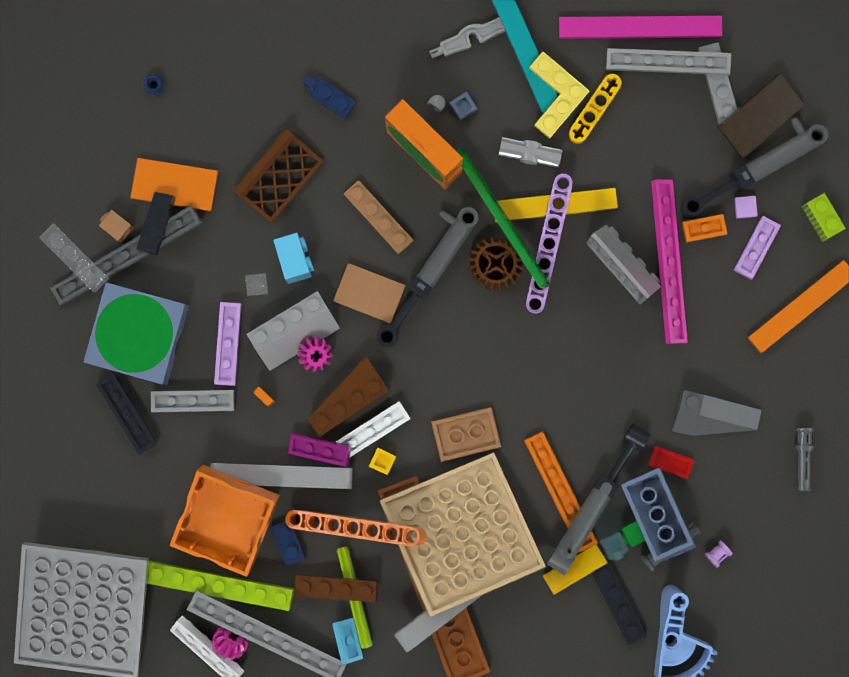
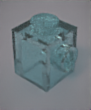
[598,531,629,562]

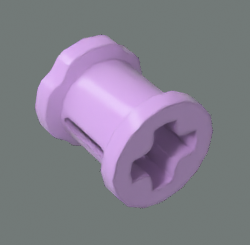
[705,540,733,568]

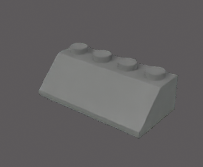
[247,291,340,371]

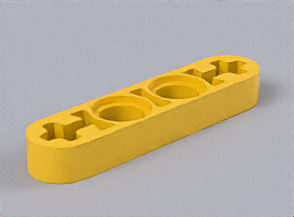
[569,74,621,144]

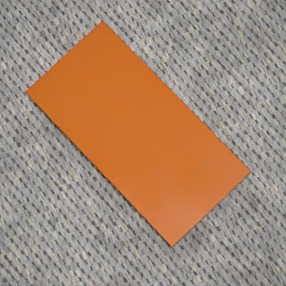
[130,158,219,212]

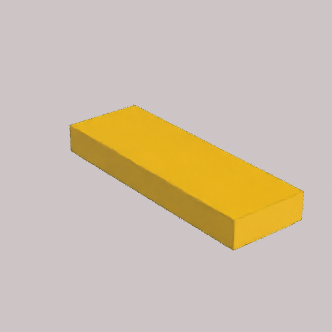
[543,544,607,595]

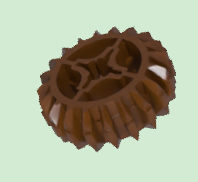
[468,236,524,292]

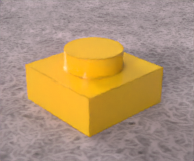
[369,448,396,475]

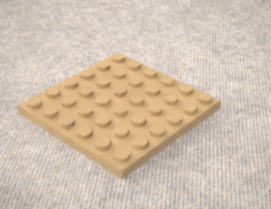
[380,453,546,618]

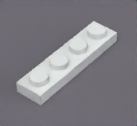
[336,401,410,457]
[170,616,244,677]

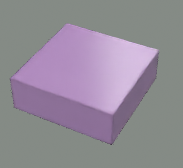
[734,196,758,219]

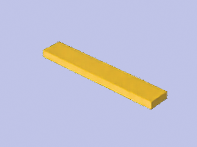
[495,188,618,222]

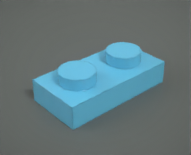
[332,618,363,664]

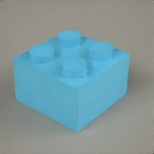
[273,233,314,284]

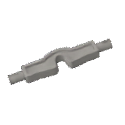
[429,18,505,59]

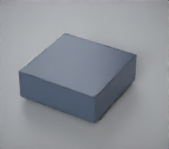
[449,92,478,121]

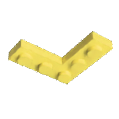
[529,52,589,139]

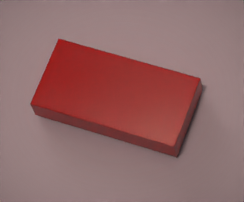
[648,446,694,479]

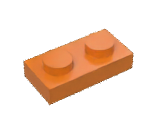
[682,214,727,243]

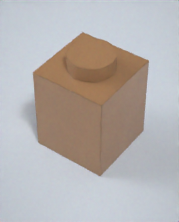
[99,210,134,244]

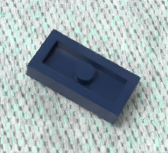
[271,521,306,566]

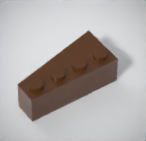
[308,357,389,437]

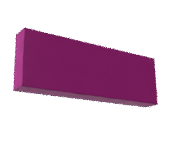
[288,433,351,467]

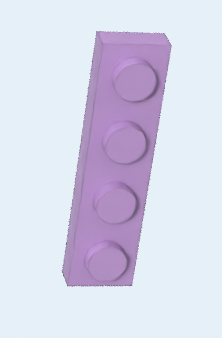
[214,302,242,386]

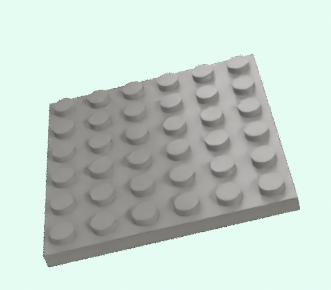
[14,542,149,677]

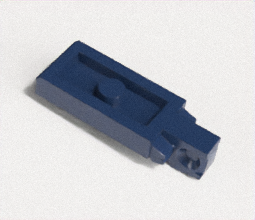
[302,75,356,120]

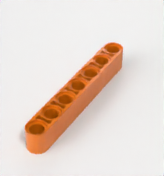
[285,510,427,546]

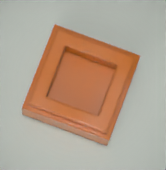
[254,387,275,407]

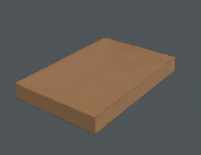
[333,263,406,324]
[431,407,501,462]

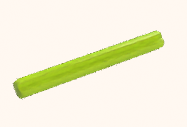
[337,546,372,649]

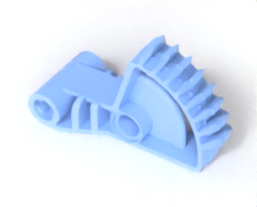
[654,585,717,677]

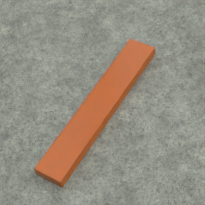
[747,260,849,354]
[524,431,598,552]

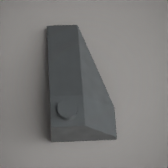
[672,390,762,436]

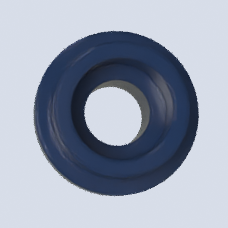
[143,74,164,95]

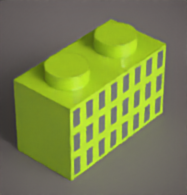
[802,193,846,242]

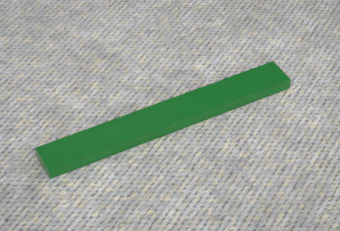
[455,148,550,289]

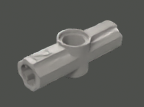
[499,137,562,168]

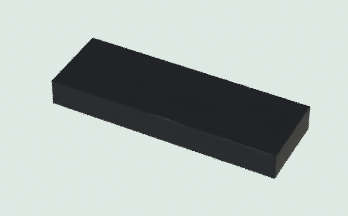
[136,192,175,255]

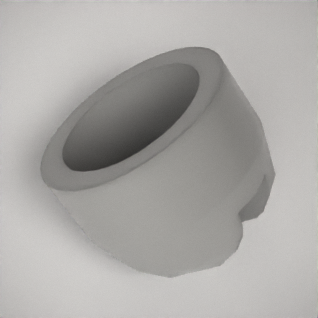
[427,95,445,112]

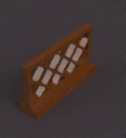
[233,128,323,223]

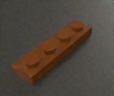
[295,575,378,602]

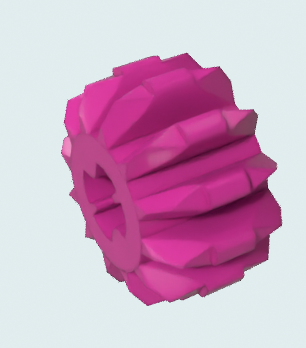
[297,337,333,372]
[212,627,248,661]

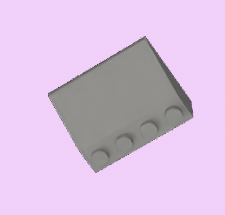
[586,225,661,304]

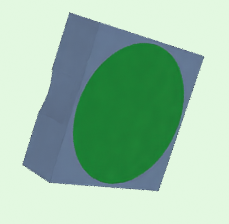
[83,283,189,385]

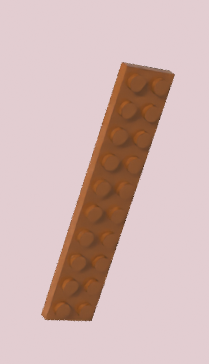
[378,476,490,677]

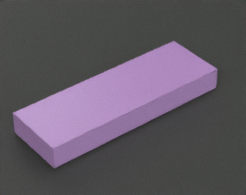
[734,216,781,280]

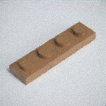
[344,180,414,255]

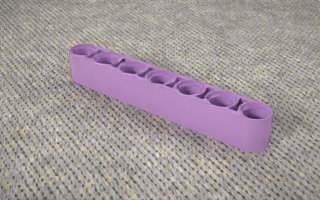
[526,174,572,314]

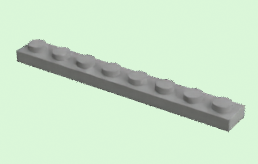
[187,591,346,677]

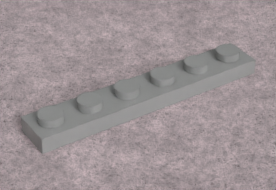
[606,48,731,75]

